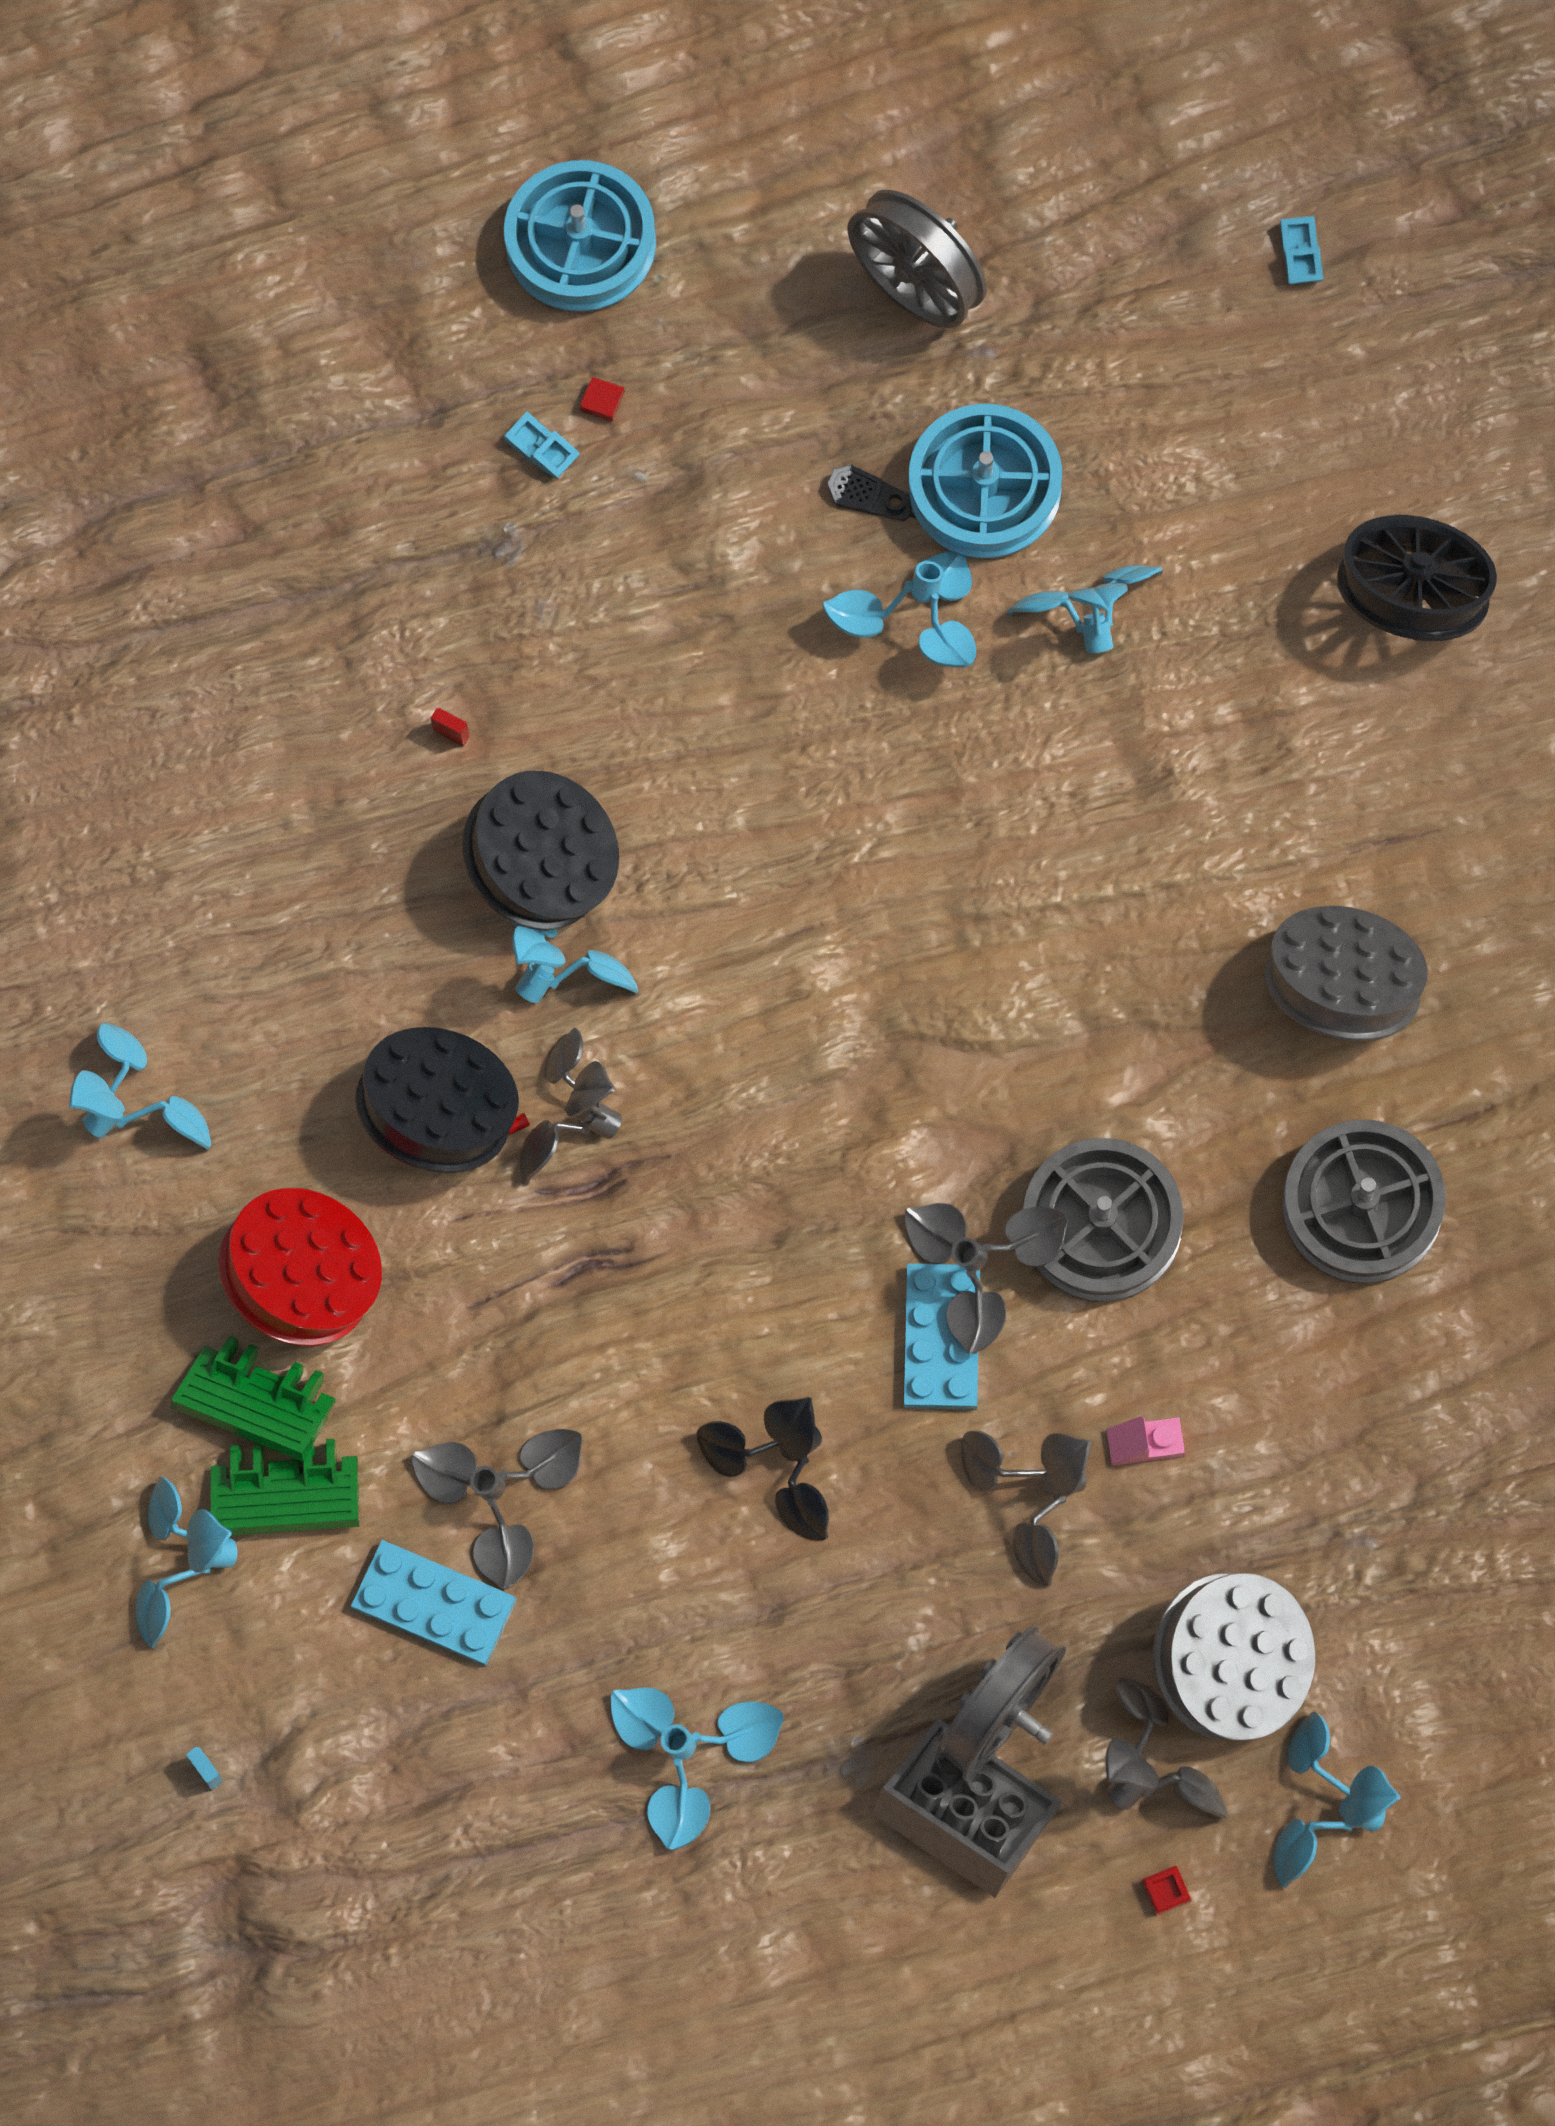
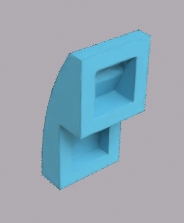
[1279,216,1323,285]
[503,412,580,479]

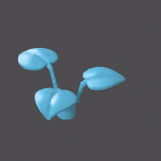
[823,551,976,668]
[1007,565,1163,653]
[512,922,638,1003]
[69,1022,211,1151]
[135,1477,237,1648]
[611,1688,784,1850]
[1274,1712,1400,1889]

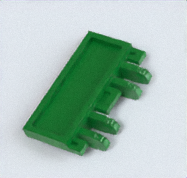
[171,1336,335,1462]
[211,1438,360,1536]

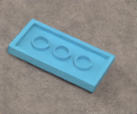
[904,1263,980,1410]
[351,1540,517,1667]

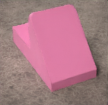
[1106,1416,1185,1466]

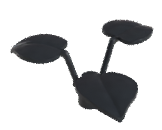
[696,1397,829,1540]

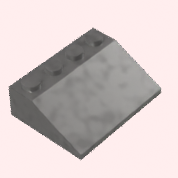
[871,1718,1062,1898]

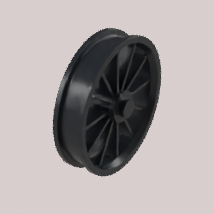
[1337,515,1497,641]

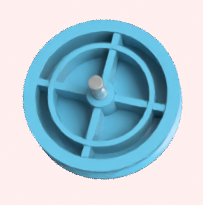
[504,160,656,312]
[909,404,1062,558]

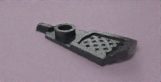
[827,465,916,521]

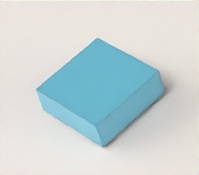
[186,1747,222,1790]

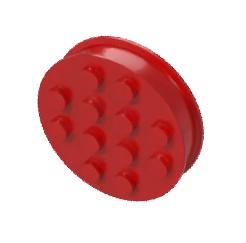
[218,1188,382,1347]

